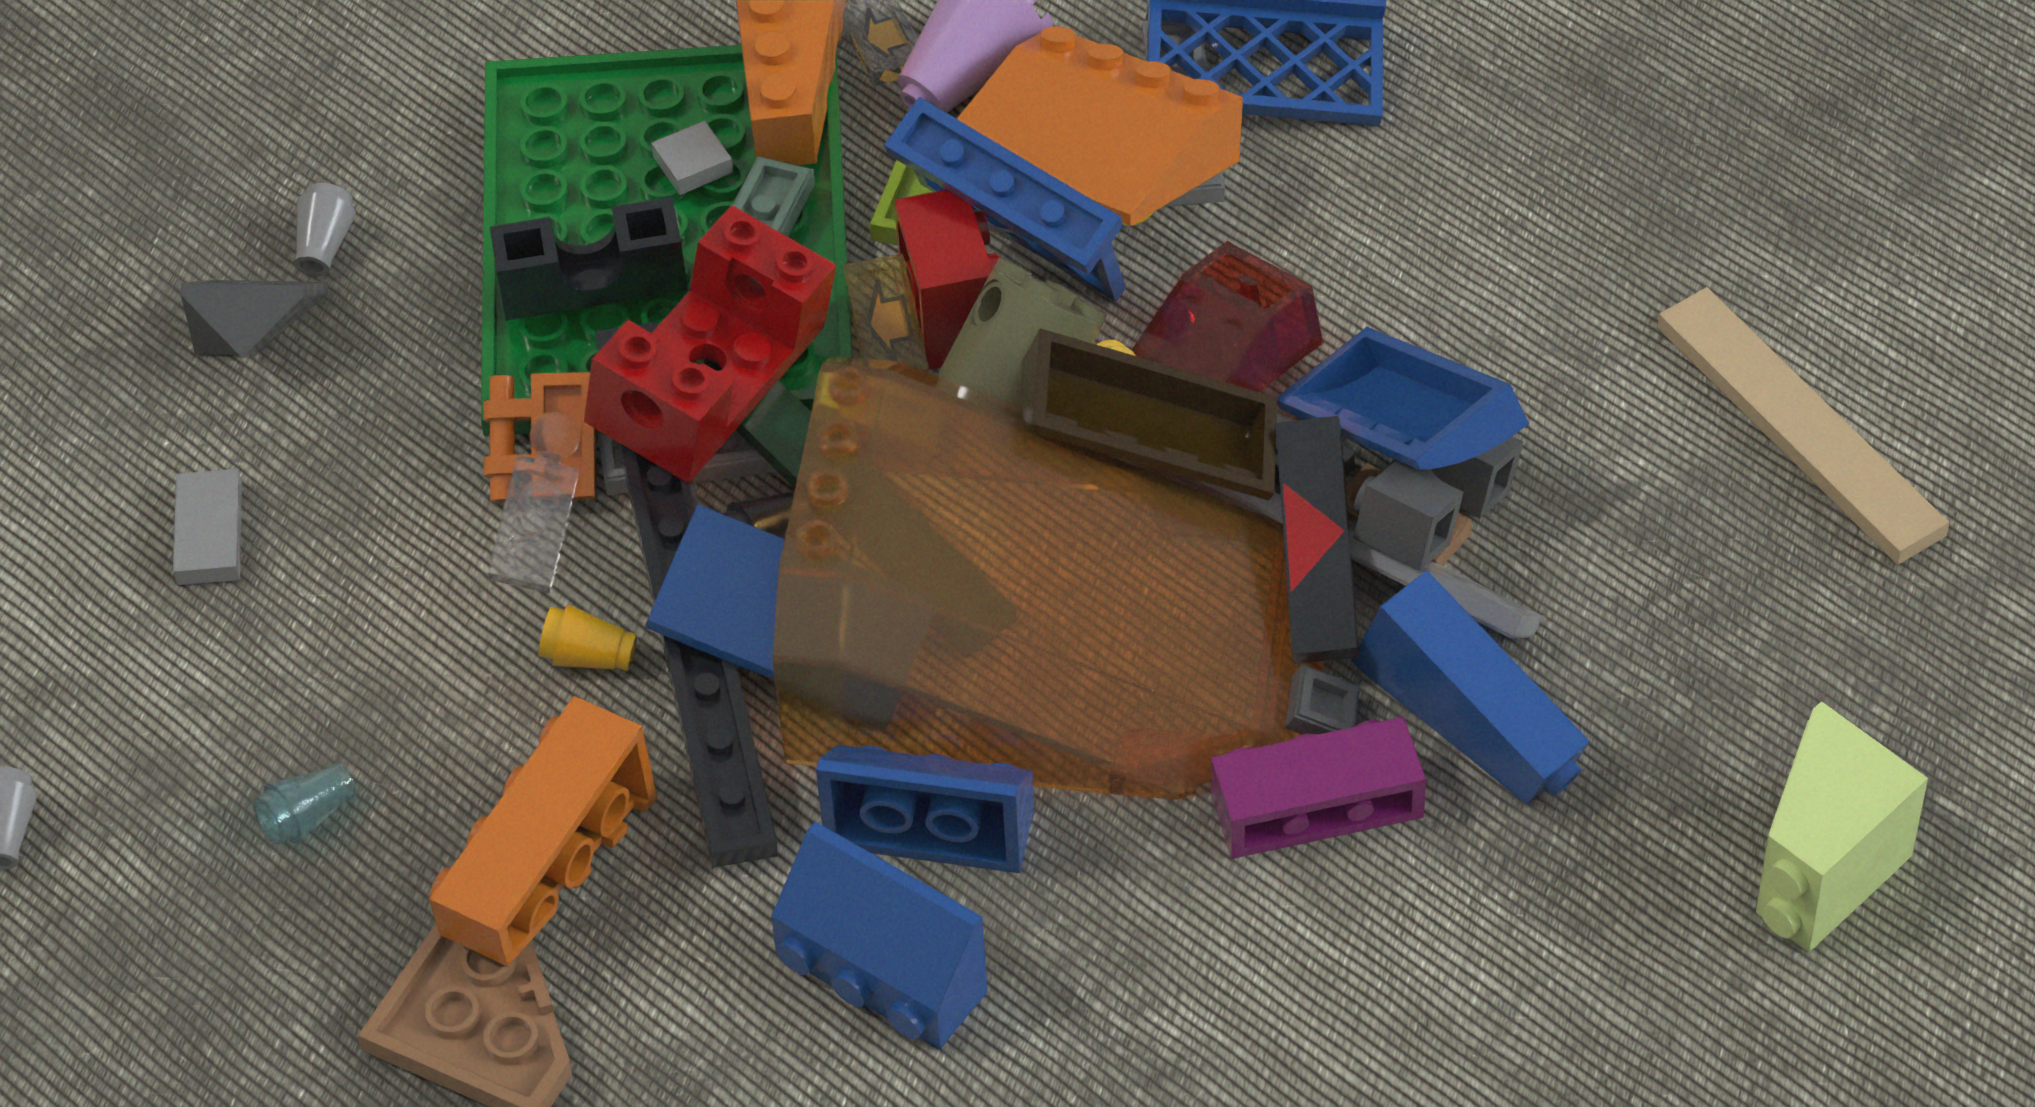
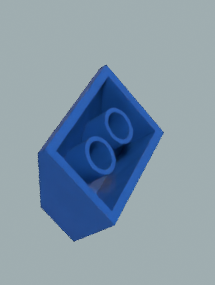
[816,745,1034,873]
[771,822,988,1049]

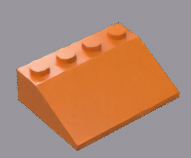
[957,26,1243,226]

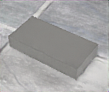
[173,469,242,585]

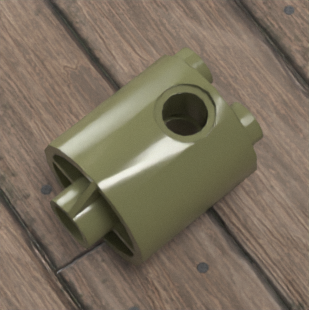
[935,257,1108,442]

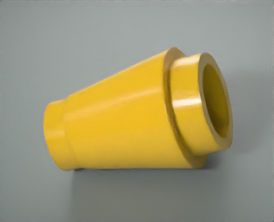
[538,604,638,671]

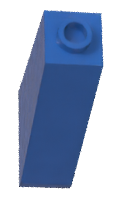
[1351,570,1590,805]

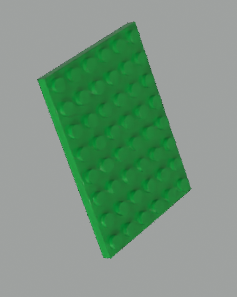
[481,45,853,437]

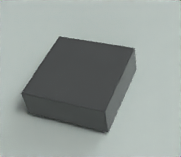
[1285,664,1360,735]

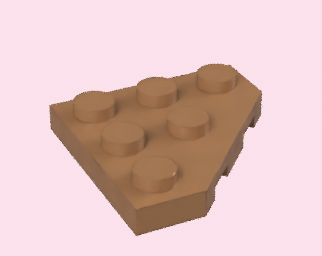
[357,923,572,1107]

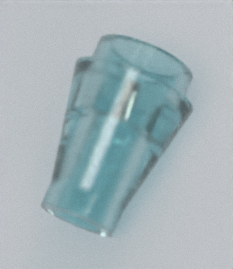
[253,763,356,845]

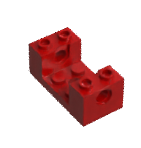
[584,205,836,483]

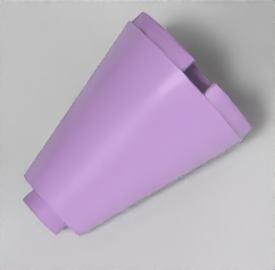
[898,0,1053,113]

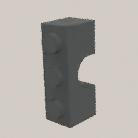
[1353,436,1523,571]

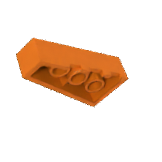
[736,0,848,165]

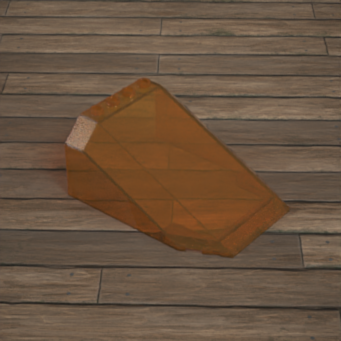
[773,356,1325,800]

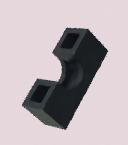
[489,197,688,321]

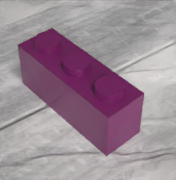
[1211,717,1426,859]

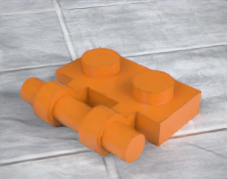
[483,372,597,503]

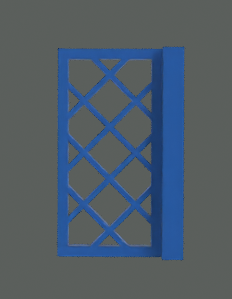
[1146,0,1386,126]
[884,97,1126,302]

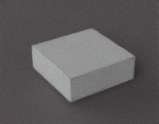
[651,121,733,195]

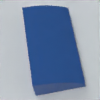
[1277,327,1529,470]
[645,504,937,726]

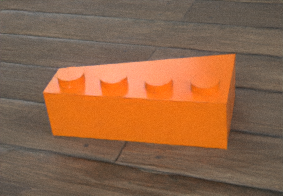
[429,696,658,967]

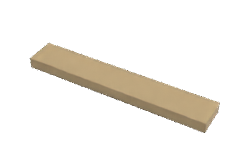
[1657,287,1949,565]

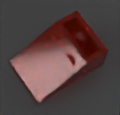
[1131,241,1324,392]

